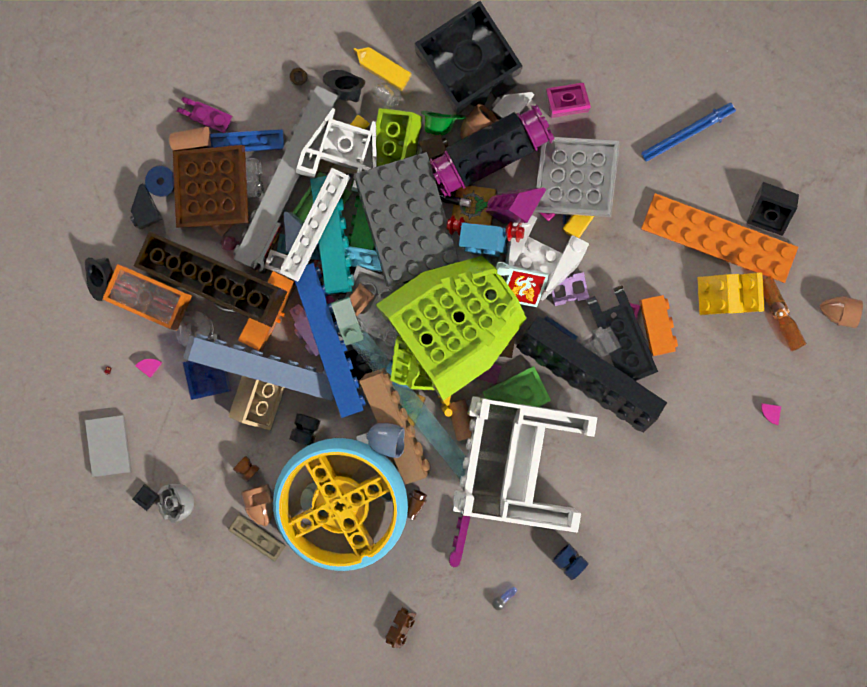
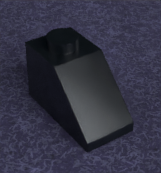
[130,183,163,229]

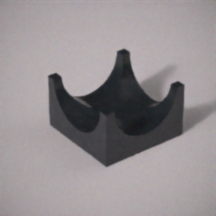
[415,1,523,115]

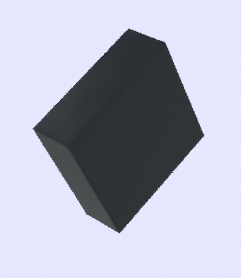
[132,484,159,511]

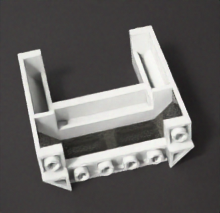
[453,396,598,533]

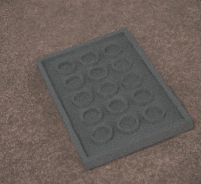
[353,152,459,287]

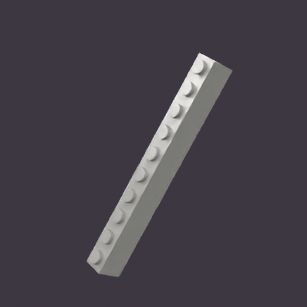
[233,86,338,271]

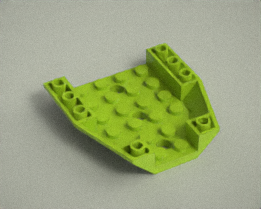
[375,256,527,401]

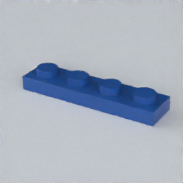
[207,129,284,152]

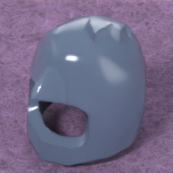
[366,423,405,458]

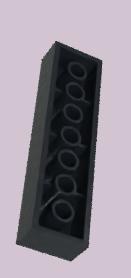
[516,316,667,433]

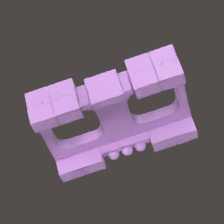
[552,272,589,306]

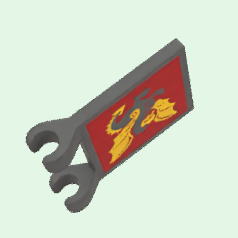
[251,222,284,274]

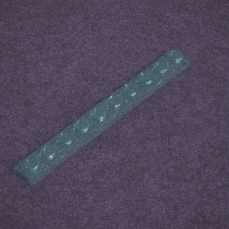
[351,331,485,489]

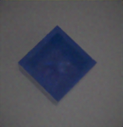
[183,361,231,400]

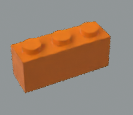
[639,295,678,356]

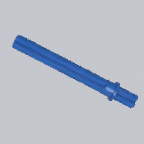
[641,103,736,161]

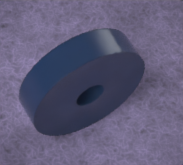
[145,166,174,197]

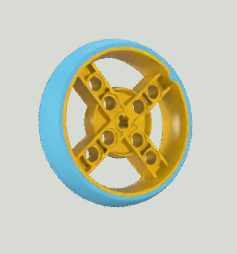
[273,438,408,571]

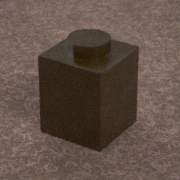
[419,134,449,161]

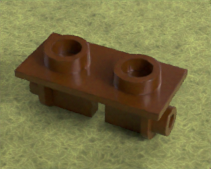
[385,607,417,648]

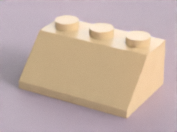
[228,376,285,430]

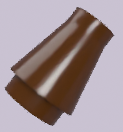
[407,490,427,520]

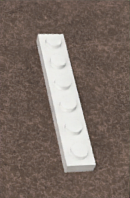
[279,168,350,282]

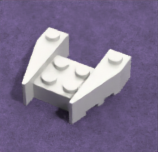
[296,108,377,192]
[503,215,589,301]

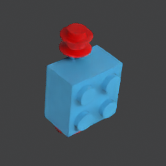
[447,216,525,257]

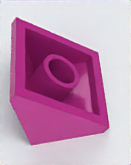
[546,82,591,118]

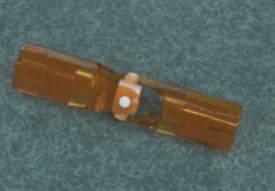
[763,275,807,351]

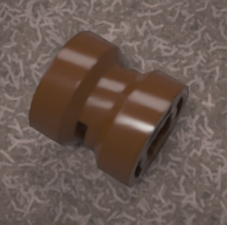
[233,456,260,482]

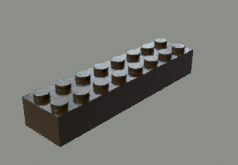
[134,231,288,327]

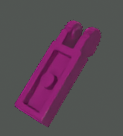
[176,96,233,133]
[449,515,470,568]

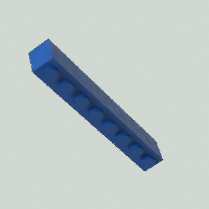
[295,263,366,418]

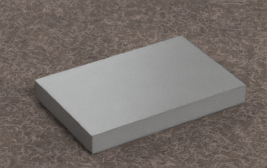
[85,415,131,477]

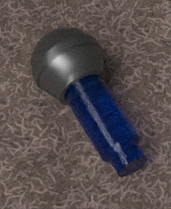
[492,587,518,610]

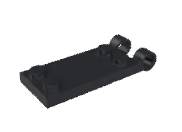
[587,285,658,381]

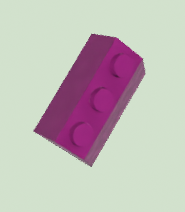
[486,187,546,224]

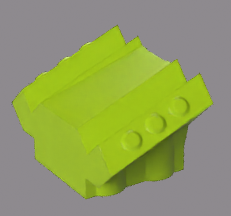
[390,335,435,390]

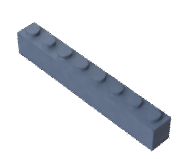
[183,333,334,401]

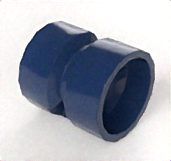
[552,544,589,580]

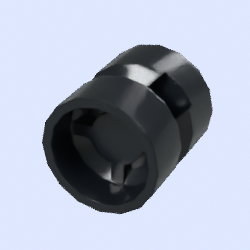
[289,413,321,445]

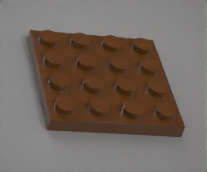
[173,145,248,228]

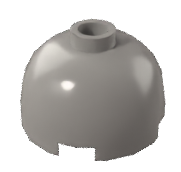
[157,483,194,523]

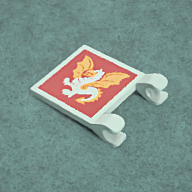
[487,262,549,307]

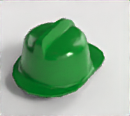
[421,111,466,135]

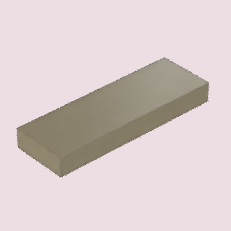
[228,514,286,562]

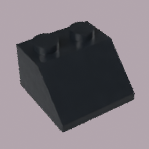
[747,182,799,236]

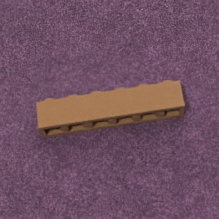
[359,368,430,484]

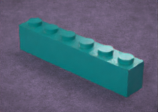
[310,176,354,295]

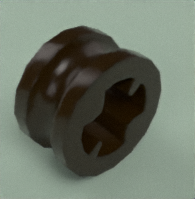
[290,68,308,85]

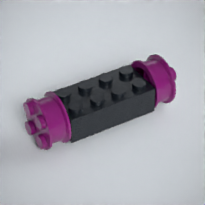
[430,105,555,197]

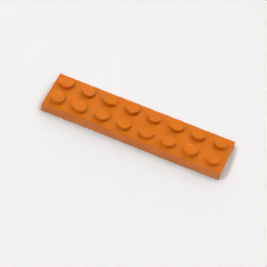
[641,193,798,283]

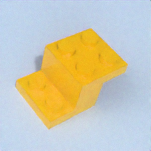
[697,273,764,315]

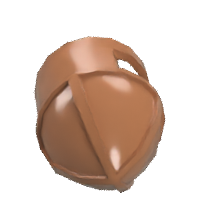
[460,104,498,139]
[820,296,863,328]
[241,484,274,526]

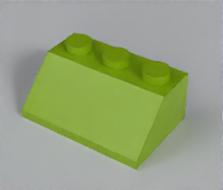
[376,108,423,167]

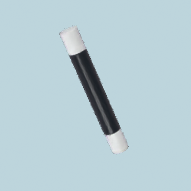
[439,193,471,208]

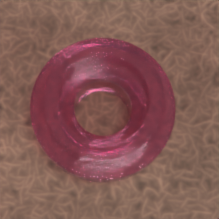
[220,236,239,250]

